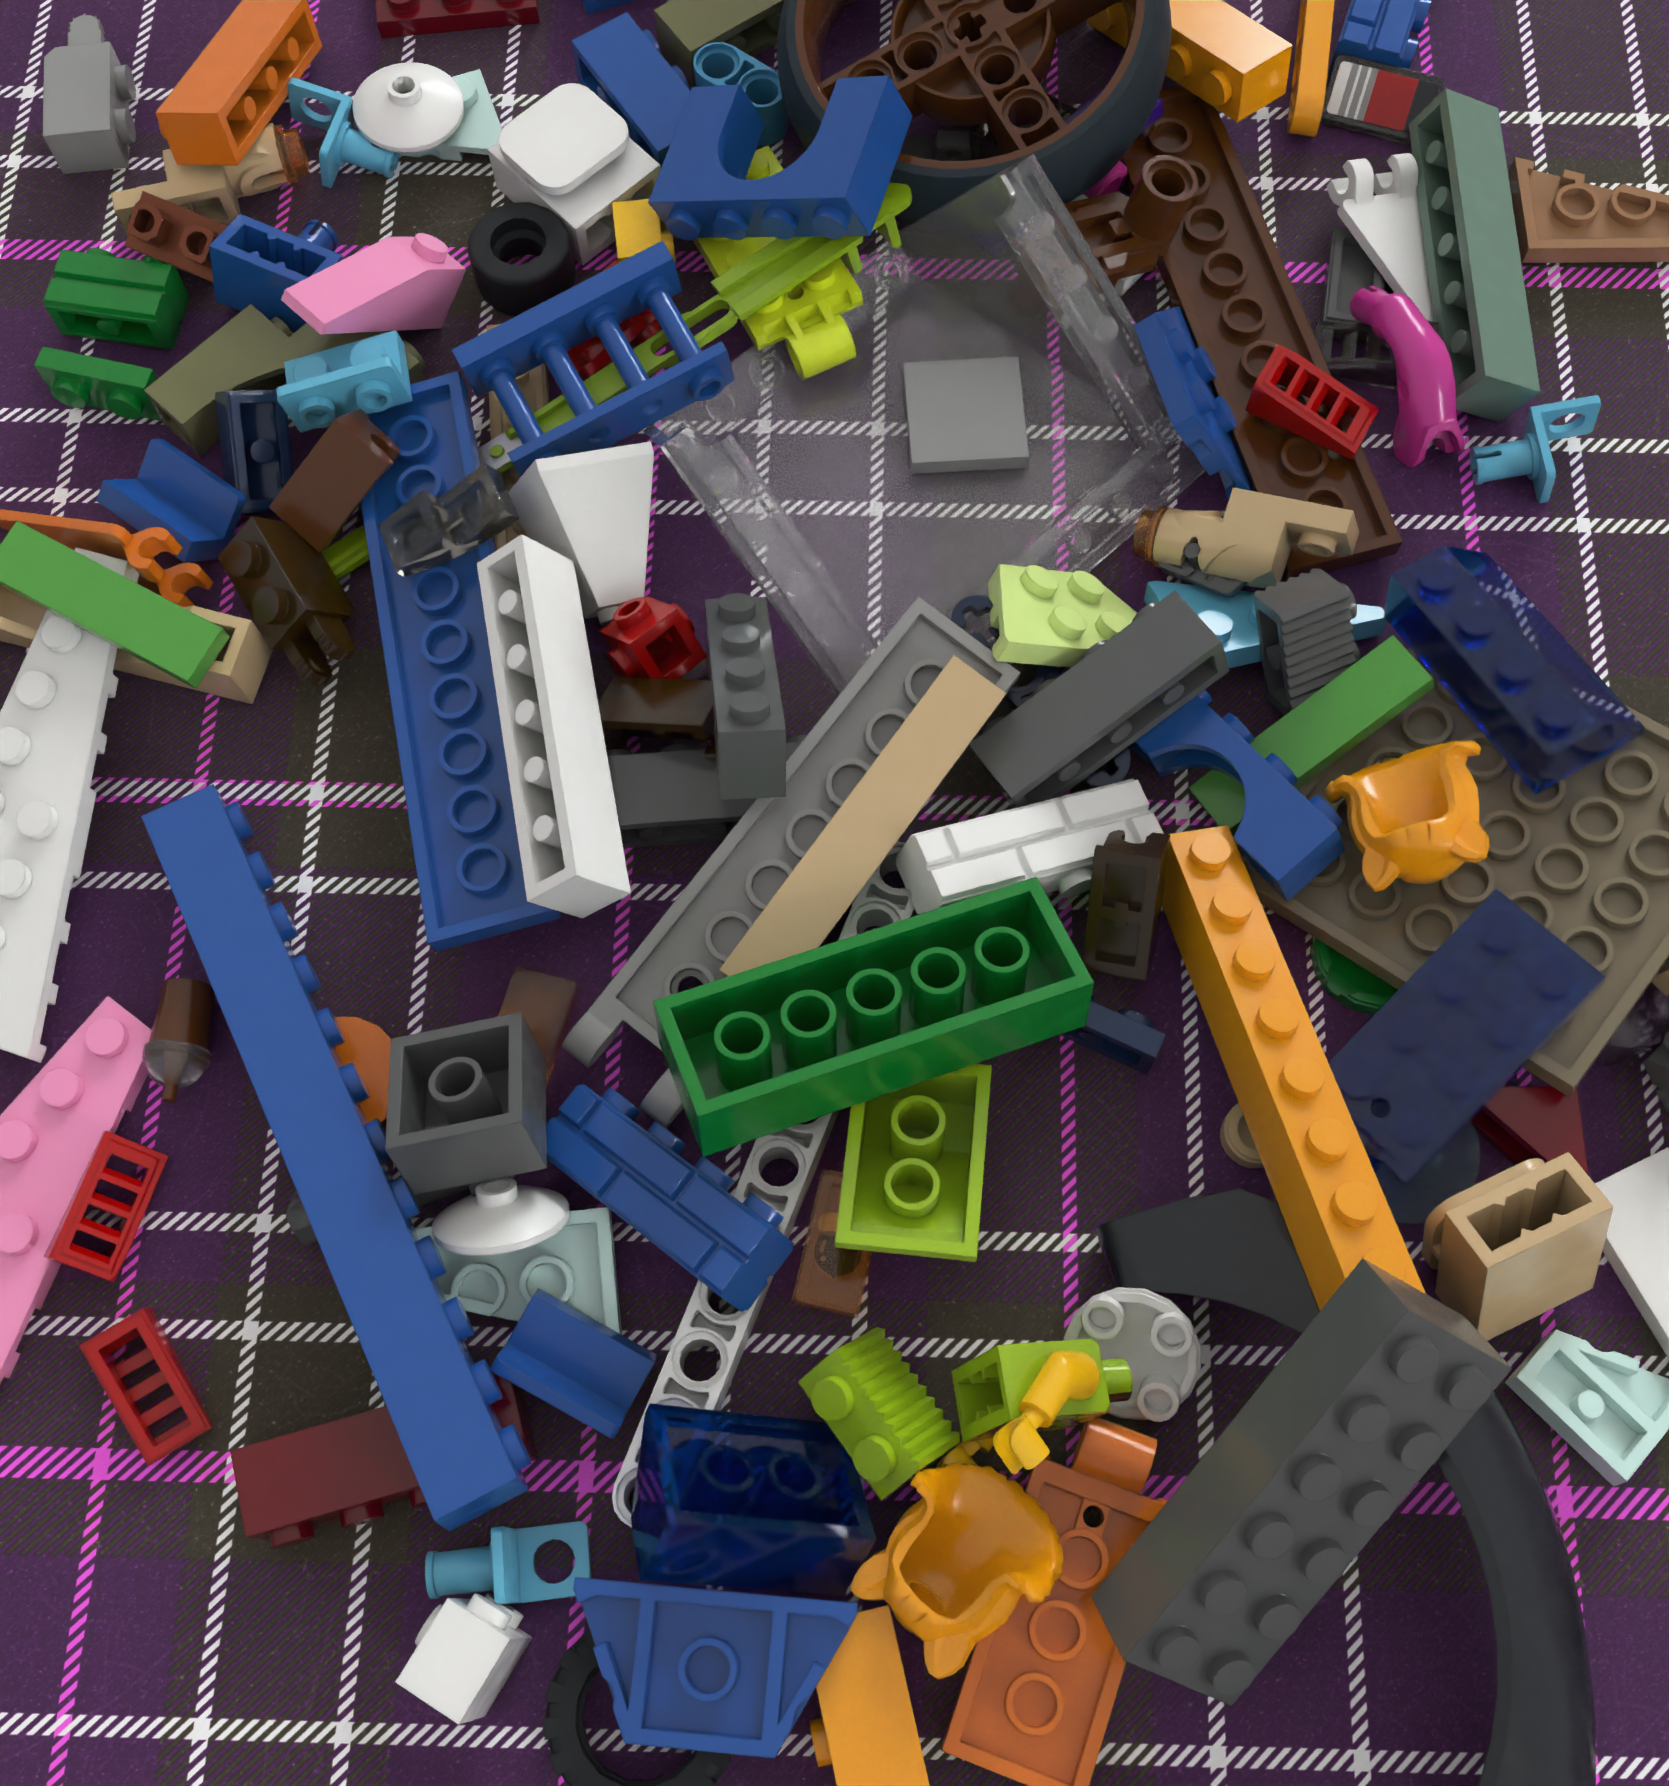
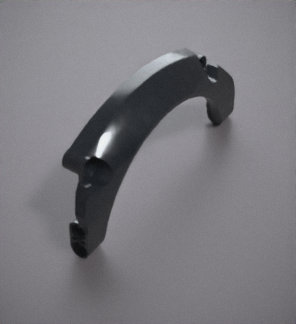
[1095,1188,1596,1786]

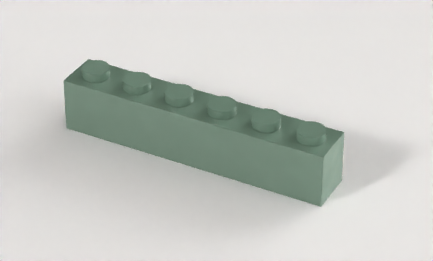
[1409,88,1540,422]

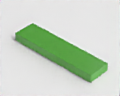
[0,521,230,689]
[1188,635,1435,836]

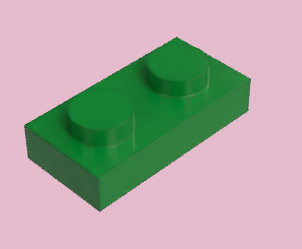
[34,346,161,421]

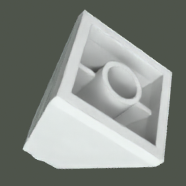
[505,441,654,626]

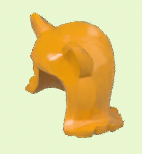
[1325,740,1490,892]
[850,1463,1064,1680]

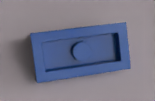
[96,439,246,563]
[490,1288,658,1438]

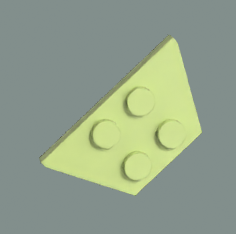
[988,564,1137,668]

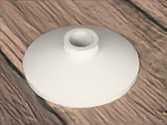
[352,62,464,153]
[432,1177,570,1256]

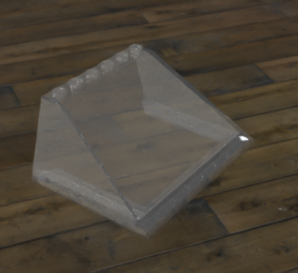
[643,154,1206,697]

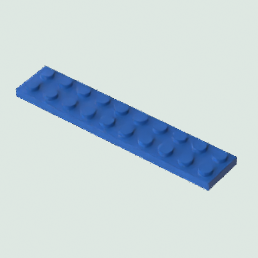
[361,371,561,952]

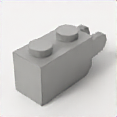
[43,13,136,174]

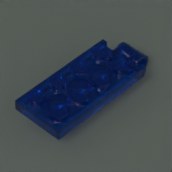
[1328,889,1606,1186]

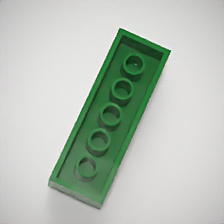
[653,877,1094,1157]

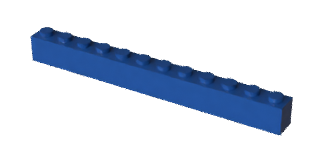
[141,784,531,1532]

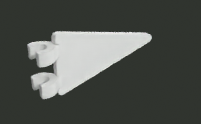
[1327,153,1435,330]

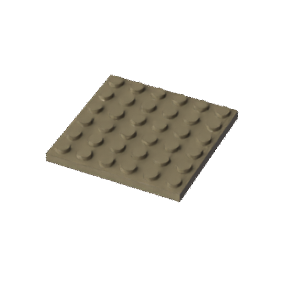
[1242,607,1669,1097]

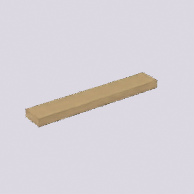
[719,655,1007,977]

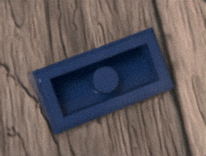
[215,390,294,513]

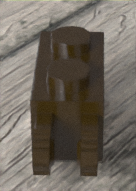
[218,516,356,687]

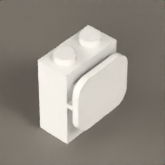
[487,83,661,265]

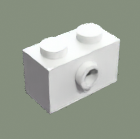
[395,1593,533,1725]

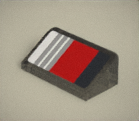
[1320,53,1444,146]

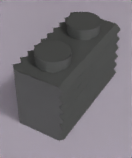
[1254,569,1362,715]

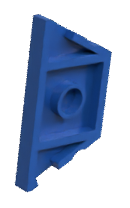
[1133,306,1252,501]
[573,1577,859,1758]

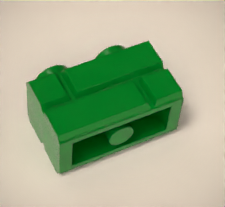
[44,248,190,350]

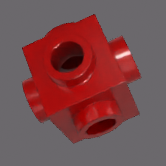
[599,596,707,679]

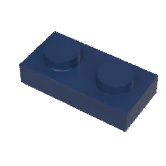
[1060,995,1166,1075]

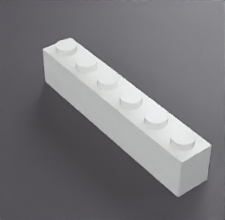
[477,534,631,918]

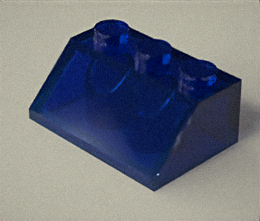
[631,1403,876,1595]

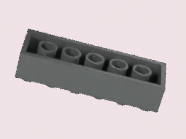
[1091,1258,1512,1706]

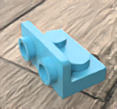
[276,330,413,433]

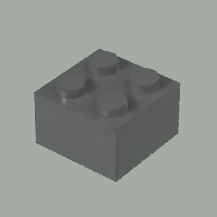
[385,1012,547,1195]

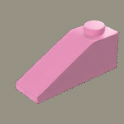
[281,233,466,335]

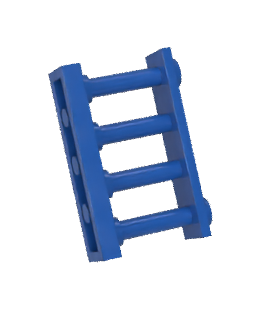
[452,240,735,477]

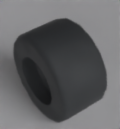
[468,202,575,317]

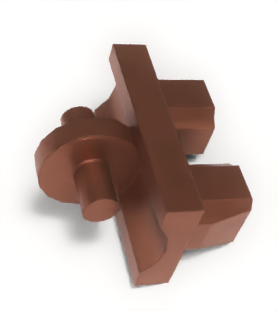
[124,191,227,282]

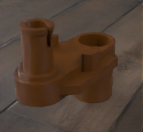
[1011,155,1198,313]

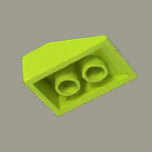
[835,1064,992,1262]

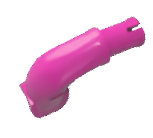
[1350,286,1465,468]

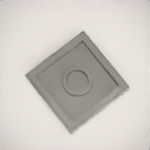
[902,357,1029,474]

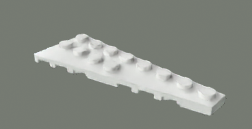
[0,547,139,1063]

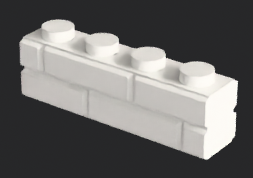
[896,779,1164,915]

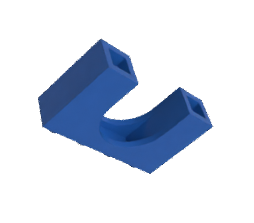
[648,75,913,241]

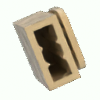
[1422,1152,1614,1341]

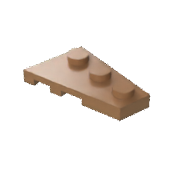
[1508,157,1669,263]

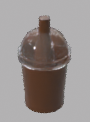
[142,978,216,1103]

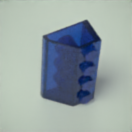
[1384,545,1645,795]

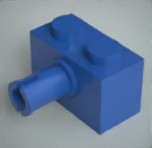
[209,214,343,333]

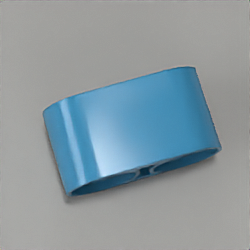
[693,42,788,146]

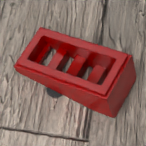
[1245,344,1379,460]
[43,1130,169,1282]
[79,1306,214,1466]

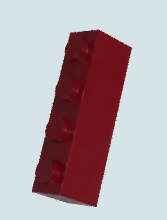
[230,1374,538,1549]

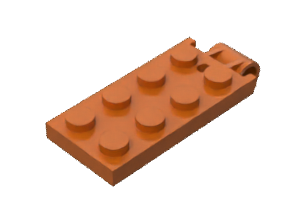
[940,1417,1167,1786]

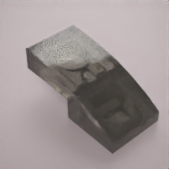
[378,463,520,577]

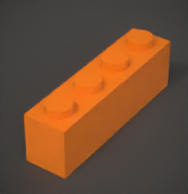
[155,0,322,166]

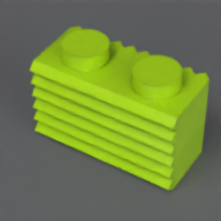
[798,1327,960,1501]

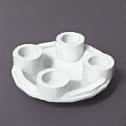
[1064,1287,1201,1422]

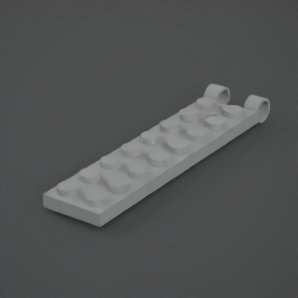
[562,596,1020,1128]

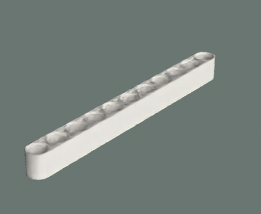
[612,841,917,1533]

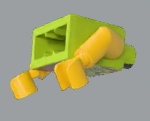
[936,1339,1133,1475]

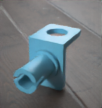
[287,78,400,188]
[1470,395,1601,504]
[425,1521,592,1604]

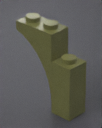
[144,304,426,457]

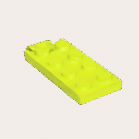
[693,145,863,381]

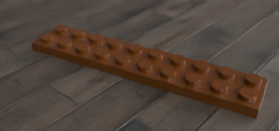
[1120,86,1402,582]

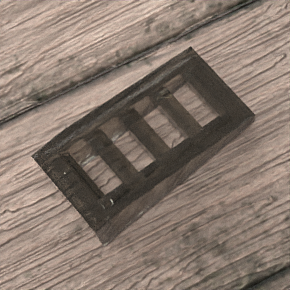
[1314,321,1439,389]

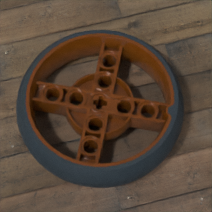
[777,0,1172,232]

